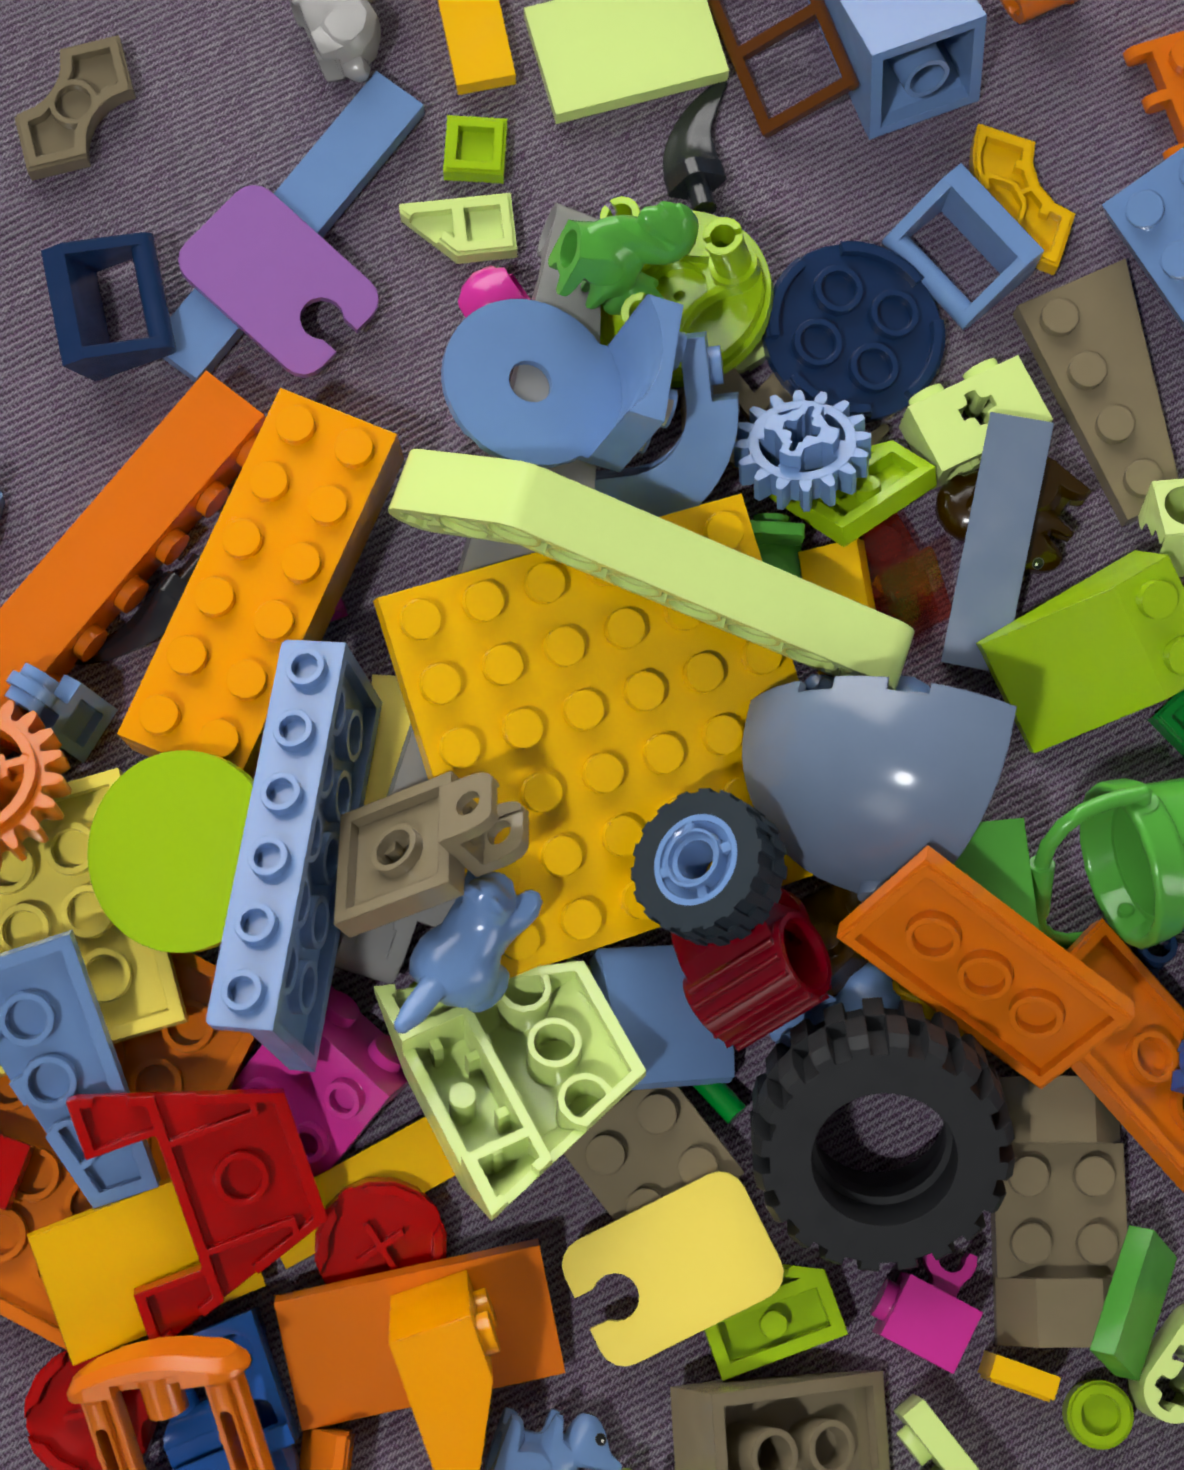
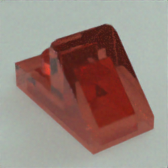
[836,513,952,638]

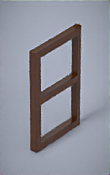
[707,0,860,138]

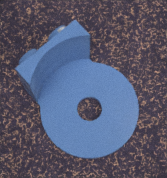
[441,294,687,472]

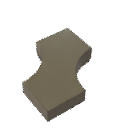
[14,35,136,181]

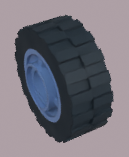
[631,788,788,946]

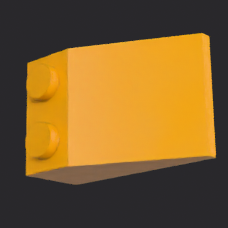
[389,1270,501,1470]

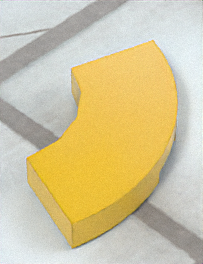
[969,123,1075,276]

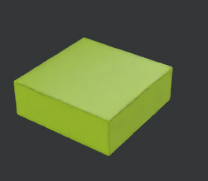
[443,115,508,184]

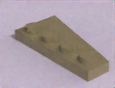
[1012,258,1179,527]

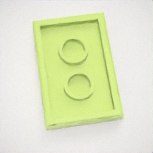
[524,0,729,124]

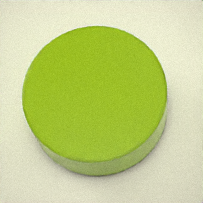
[1062,1379,1134,1450]

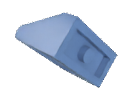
[882,163,1045,330]

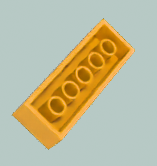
[117,388,404,780]

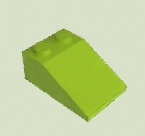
[976,550,1184,754]

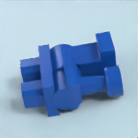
[163,1306,301,1470]

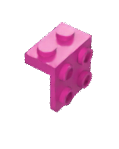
[231,986,409,1177]

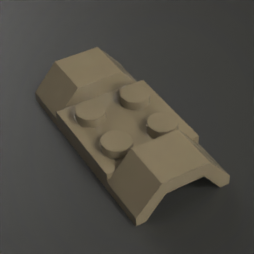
[991,1076,1128,1348]

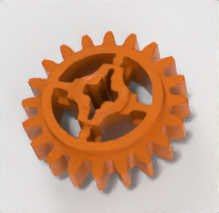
[0,699,72,871]

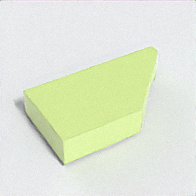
[399,193,518,264]

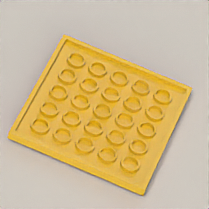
[373,493,813,978]

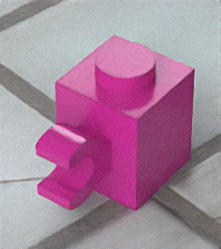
[870,1252,983,1374]

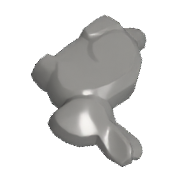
[289,0,381,83]

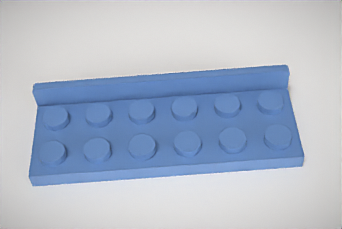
[206,640,382,1072]

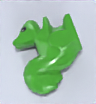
[548,201,699,315]

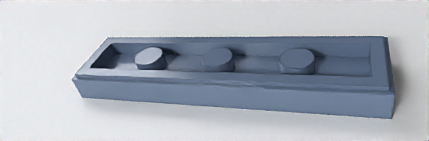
[941,412,1054,671]

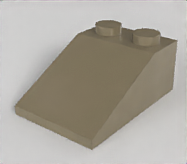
[670,1370,890,1470]

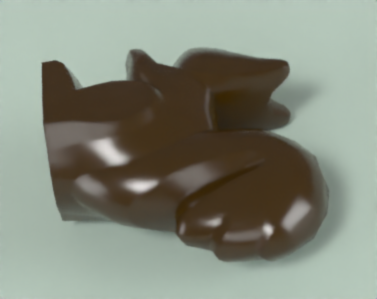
[935,457,1091,574]

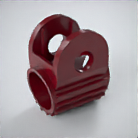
[671,871,832,1051]

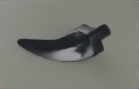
[663,81,727,214]
[74,553,200,665]

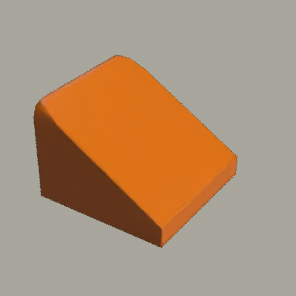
[299,1427,355,1470]

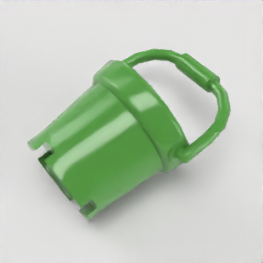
[1030,778,1184,949]

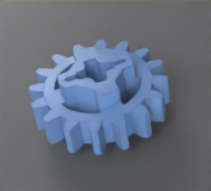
[734,390,871,512]

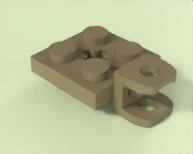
[334,771,529,938]

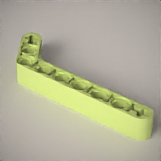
[388,449,915,690]

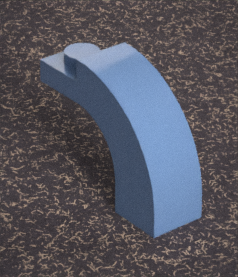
[595,331,739,517]

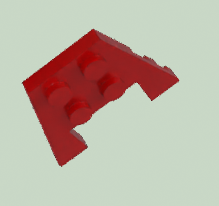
[66,1088,328,1340]

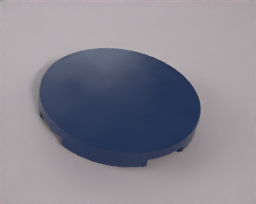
[762,241,945,423]

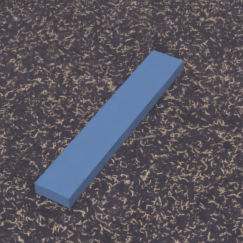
[163,71,425,382]

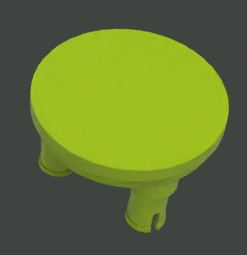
[600,196,774,388]
[87,750,254,953]

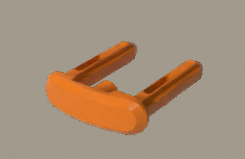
[66,1335,275,1470]

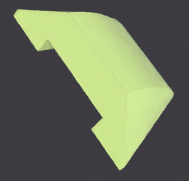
[374,961,646,1221]

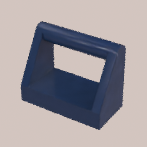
[41,232,176,382]

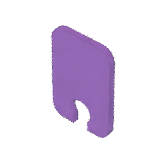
[178,185,379,378]

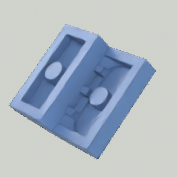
[589,945,735,1090]

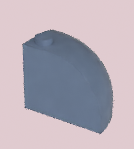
[742,676,1017,902]

